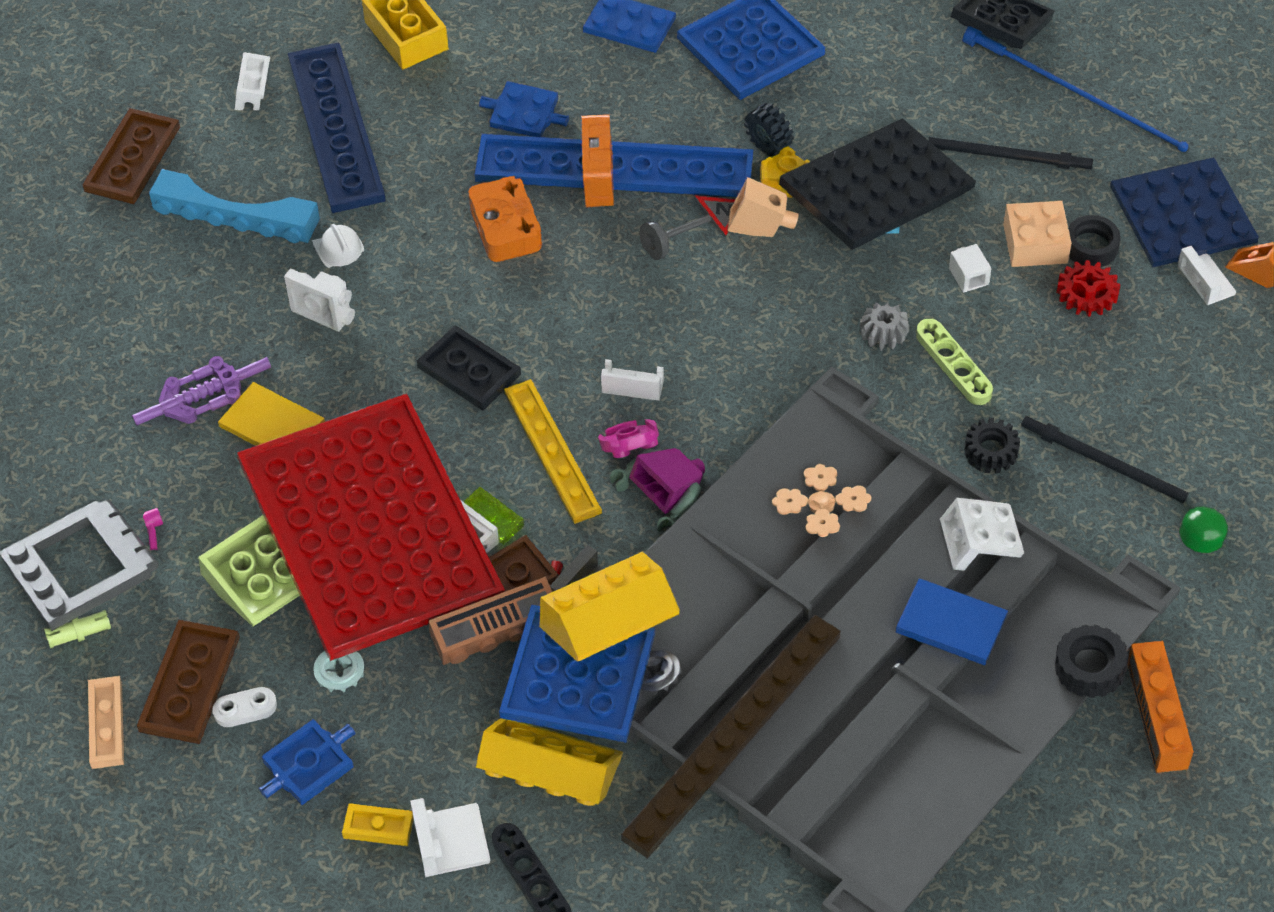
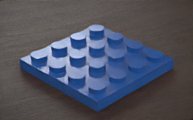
[677,0,825,100]
[499,604,655,743]

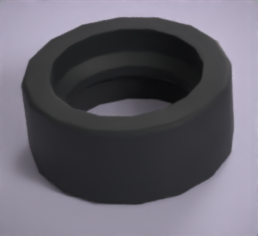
[1068,215,1121,267]

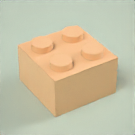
[1003,201,1072,267]

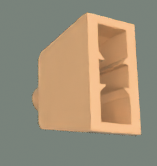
[728,177,798,237]

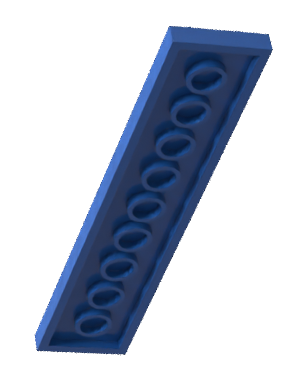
[475,134,753,197]

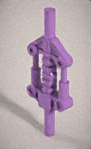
[132,356,271,426]

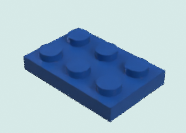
[583,0,676,53]

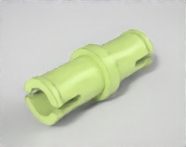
[44,610,111,649]

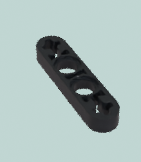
[492,823,572,912]

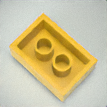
[362,0,449,70]

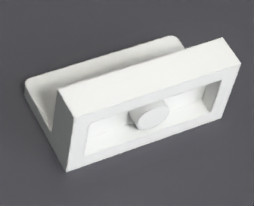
[1178,246,1236,305]

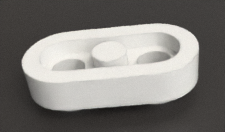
[212,687,277,727]

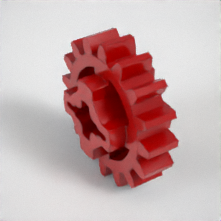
[1056,260,1120,317]

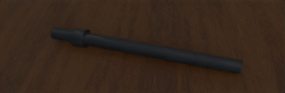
[929,137,1093,170]
[1021,416,1189,503]

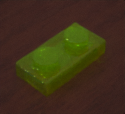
[463,487,524,545]

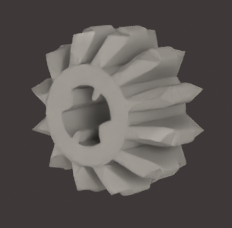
[860,301,909,351]

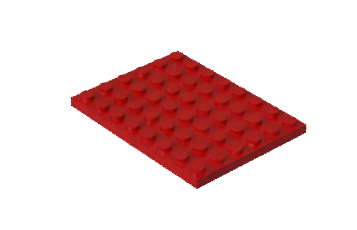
[237,393,505,661]

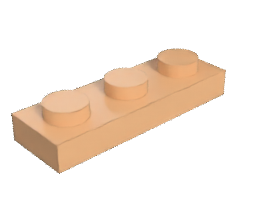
[88,676,124,769]

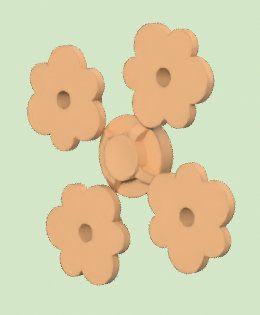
[772,464,871,537]

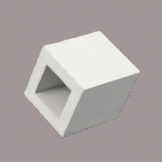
[949,244,991,293]

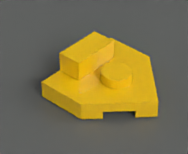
[760,146,810,198]

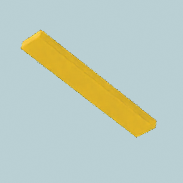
[504,379,602,524]

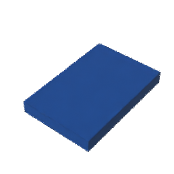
[896,578,1008,665]

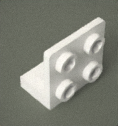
[940,498,1024,571]
[410,798,490,877]

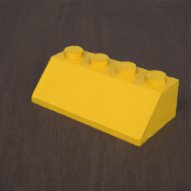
[539,552,680,662]
[475,718,623,806]

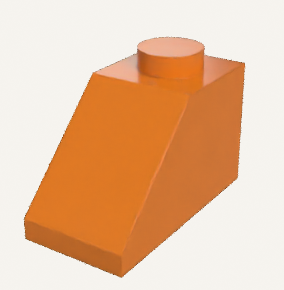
[1225,242,1274,288]

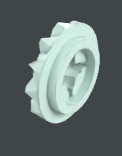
[314,651,364,692]

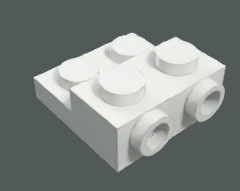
[284,268,355,332]

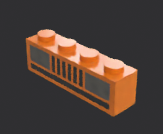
[1127,641,1194,773]

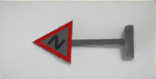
[639,196,736,260]

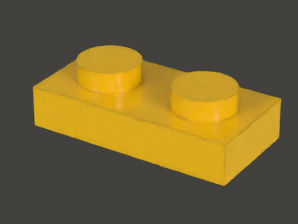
[342,803,414,846]

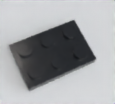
[417,325,521,411]

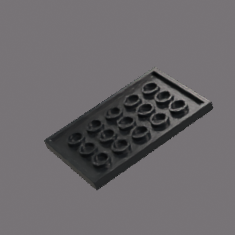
[779,118,976,250]

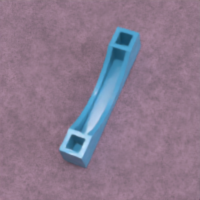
[149,169,320,243]

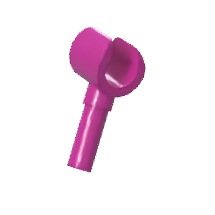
[143,508,163,551]

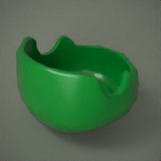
[1179,506,1228,553]

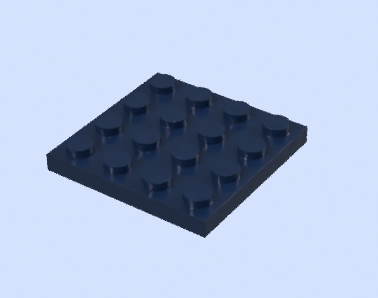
[1110,157,1259,267]

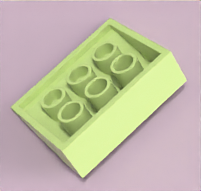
[198,515,300,627]

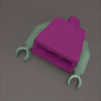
[610,448,705,532]

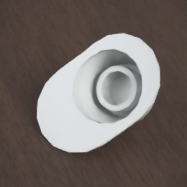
[312,224,364,268]

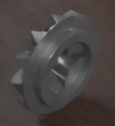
[640,650,682,695]

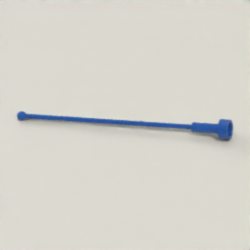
[962,26,1189,152]

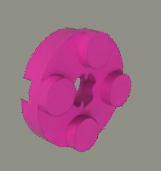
[598,419,659,458]

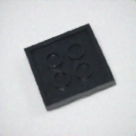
[950,0,1055,49]

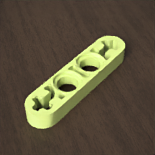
[916,319,993,405]

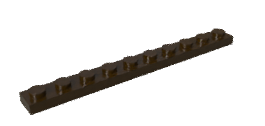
[621,615,841,859]

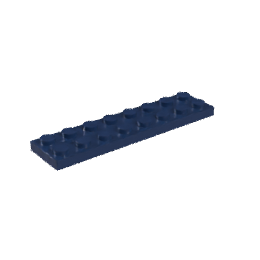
[288,42,386,213]

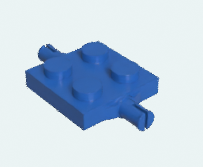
[479,81,569,137]
[259,719,355,805]

